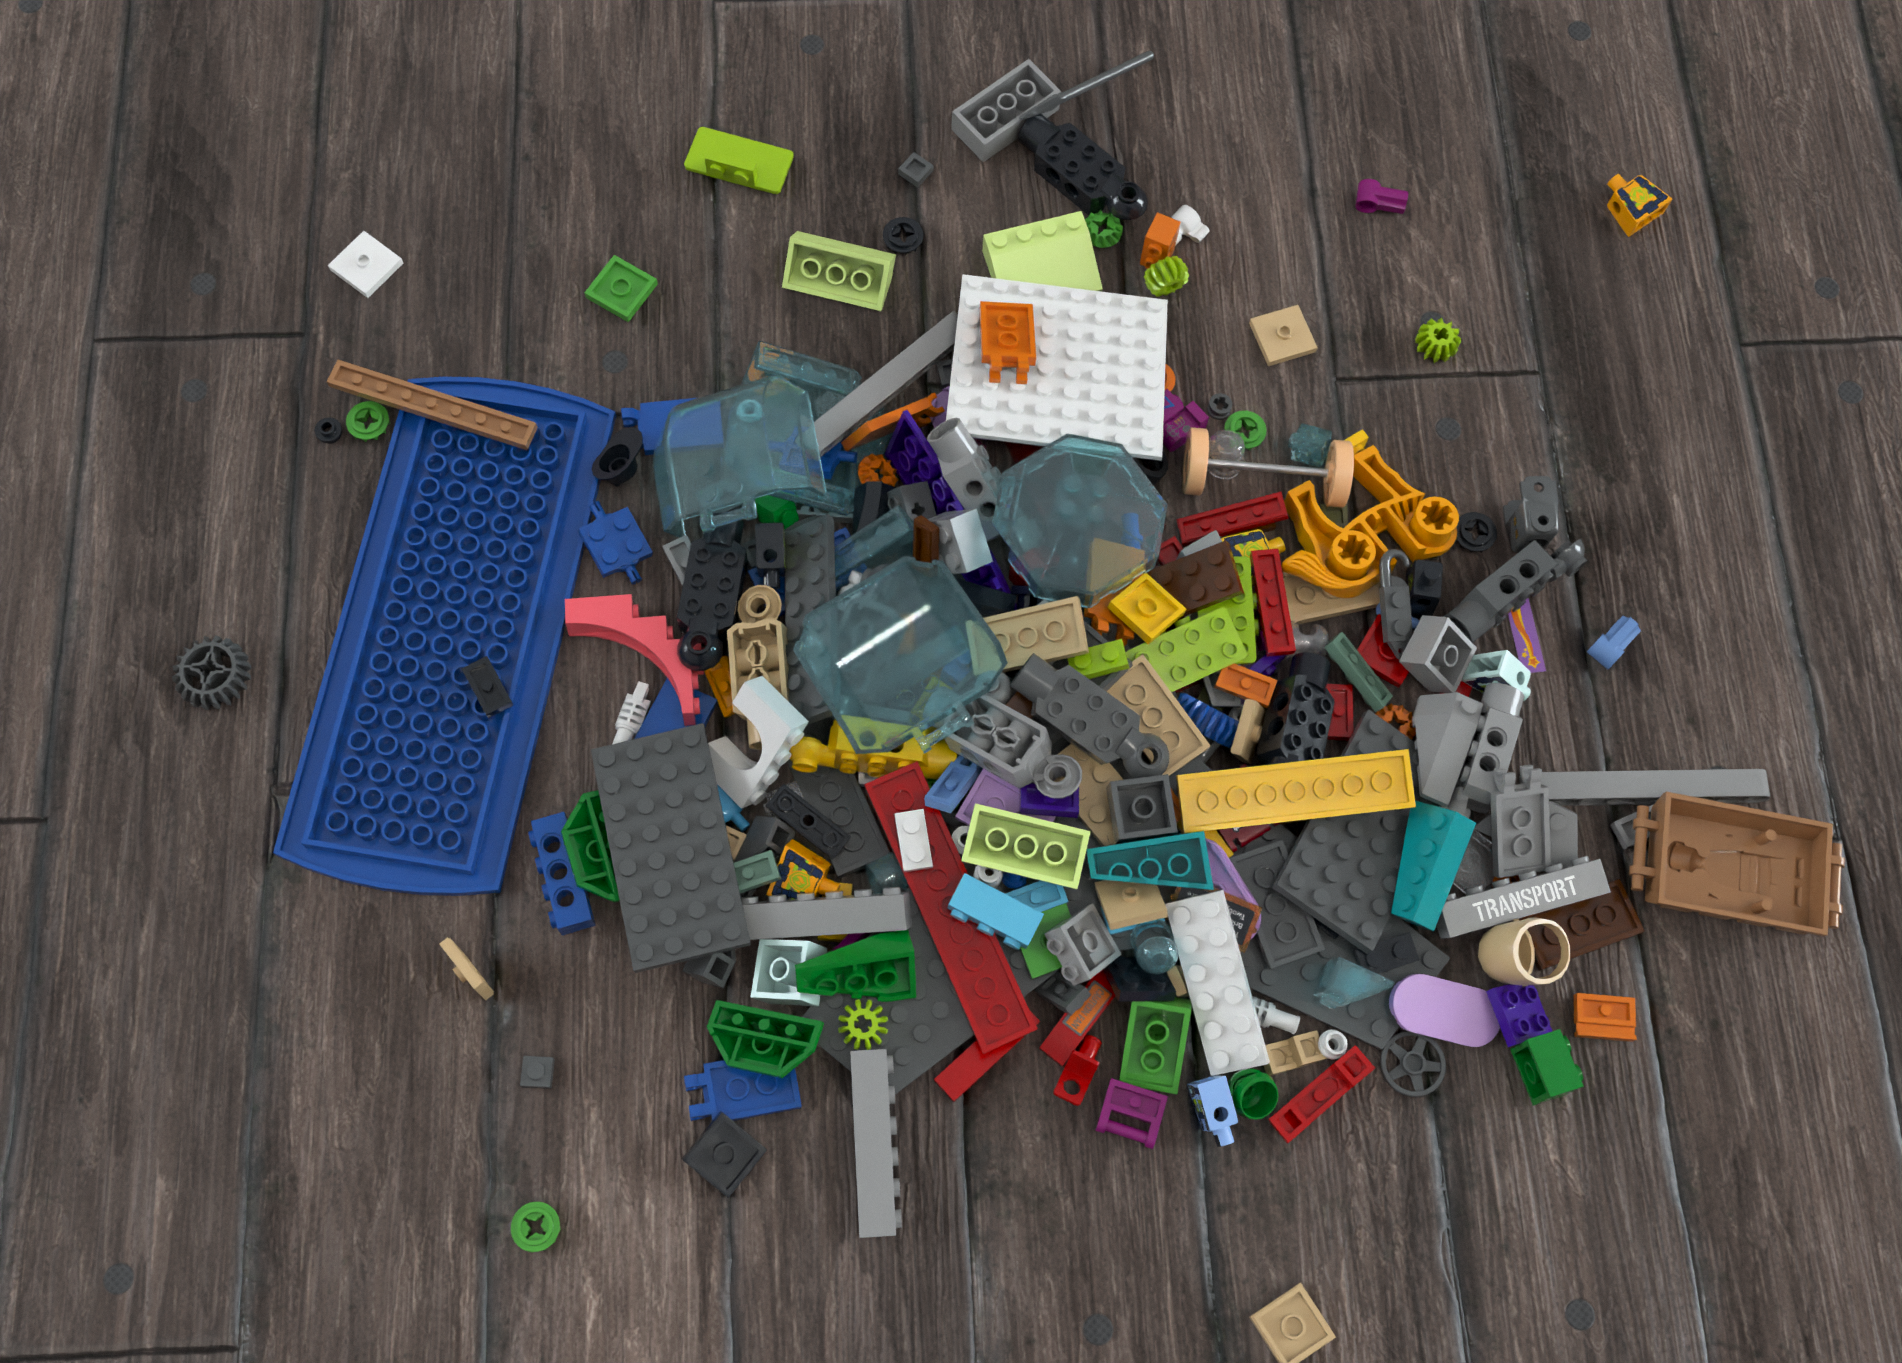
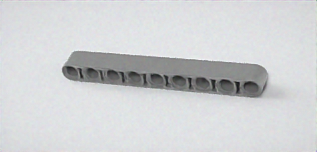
[794,311,958,462]
[1519,769,1771,806]

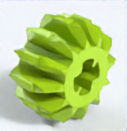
[1144,256,1189,297]
[1415,317,1461,363]
[838,999,888,1050]

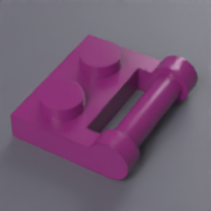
[1095,1078,1168,1149]

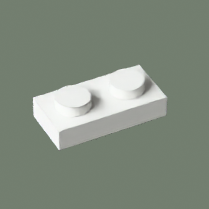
[895,809,933,872]

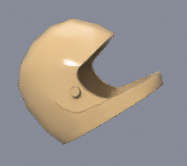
[1478,917,1570,986]

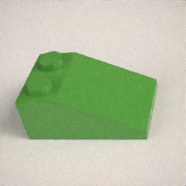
[1119,997,1191,1094]

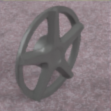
[1380,1031,1446,1097]

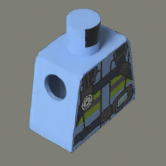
[1187,1075,1238,1147]

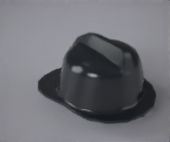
[592,427,643,487]

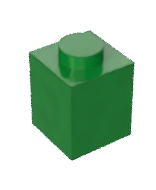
[753,487,799,530]

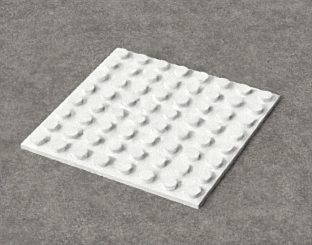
[946,274,1168,461]

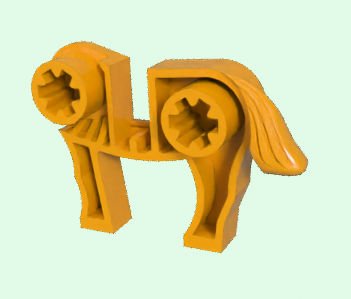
[1281,445,1459,598]

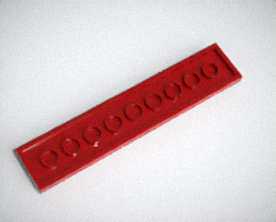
[864,761,1038,1054]

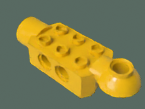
[789,717,957,780]

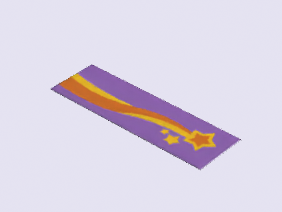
[1508,598,1546,673]

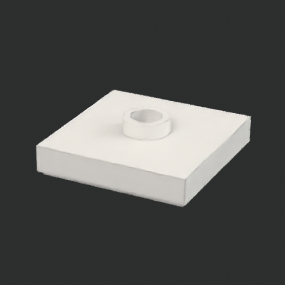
[328,231,403,298]

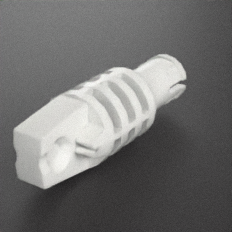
[612,681,651,744]
[1252,996,1300,1034]

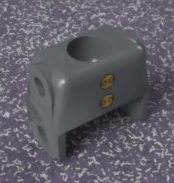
[1503,476,1559,553]

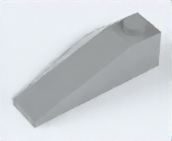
[1412,692,1483,807]

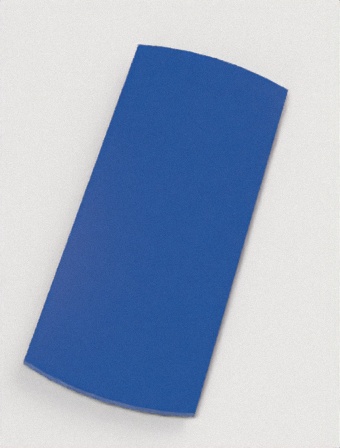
[273,377,616,896]

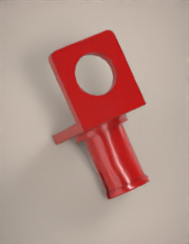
[1053,1035,1102,1106]

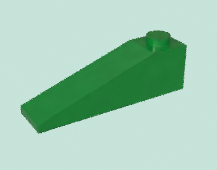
[795,929,916,1002]

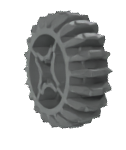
[172,635,252,710]

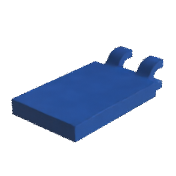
[621,396,725,455]
[634,678,718,739]
[684,1060,802,1121]

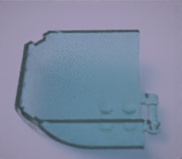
[653,373,827,538]
[793,556,1008,754]

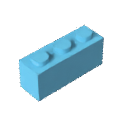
[947,873,1044,950]

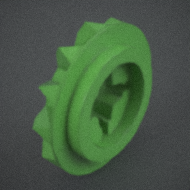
[1085,210,1123,248]
[346,401,390,442]
[1224,411,1267,451]
[511,1202,561,1252]

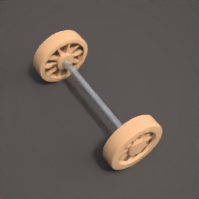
[1182,427,1354,508]

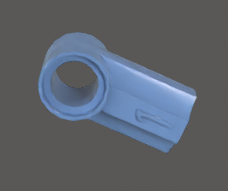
[1587,616,1641,670]

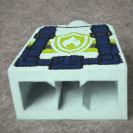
[1461,650,1531,701]

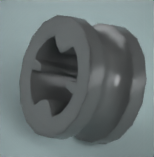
[1207,393,1233,420]

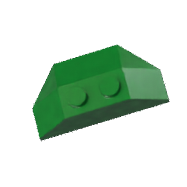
[561,790,620,903]
[707,1000,824,1078]

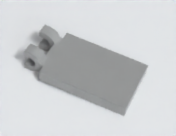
[1490,765,1551,878]

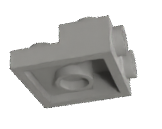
[1045,903,1121,986]

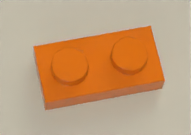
[1214,664,1278,708]

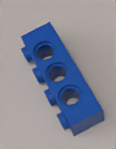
[528,812,596,935]

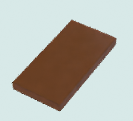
[1519,879,1645,971]

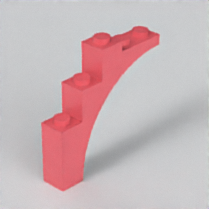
[565,594,705,726]

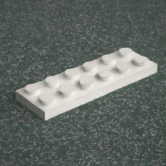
[1165,889,1270,1076]

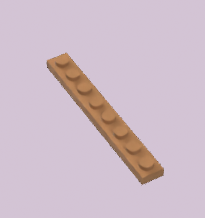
[327,360,538,450]

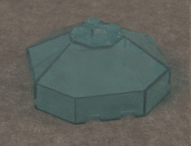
[992,433,1168,608]

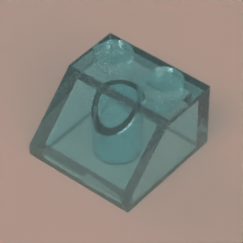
[1313,957,1394,1009]

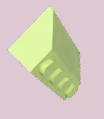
[782,231,896,311]
[961,803,1091,890]

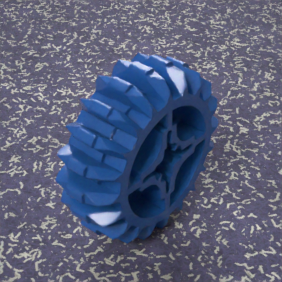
[1177,693,1239,748]

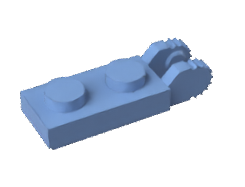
[924,755,983,813]

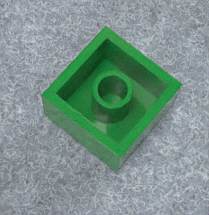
[1510,1029,1584,1106]

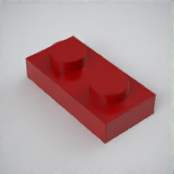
[1326,684,1353,741]

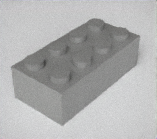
[951,59,1061,162]

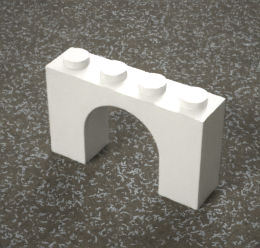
[708,676,809,809]

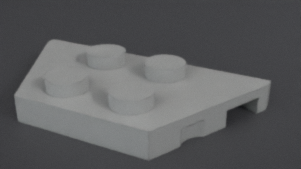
[1474,800,1578,868]

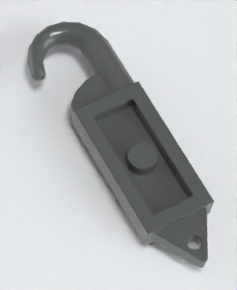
[1379,549,1413,659]

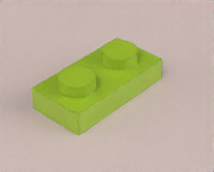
[1068,639,1130,679]

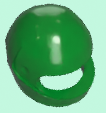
[1228,1068,1278,1119]

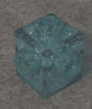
[1288,423,1332,468]

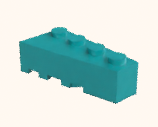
[1391,801,1476,931]
[1086,831,1214,890]

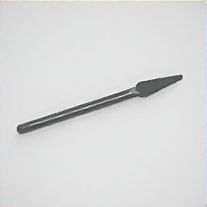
[1019,51,1154,120]

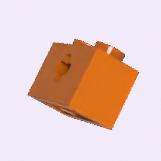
[1140,212,1181,269]

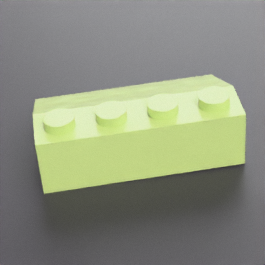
[982,211,1103,292]

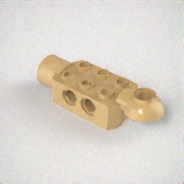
[727,585,789,750]

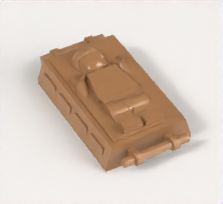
[1629,792,1845,936]

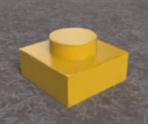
[1345,429,1369,455]

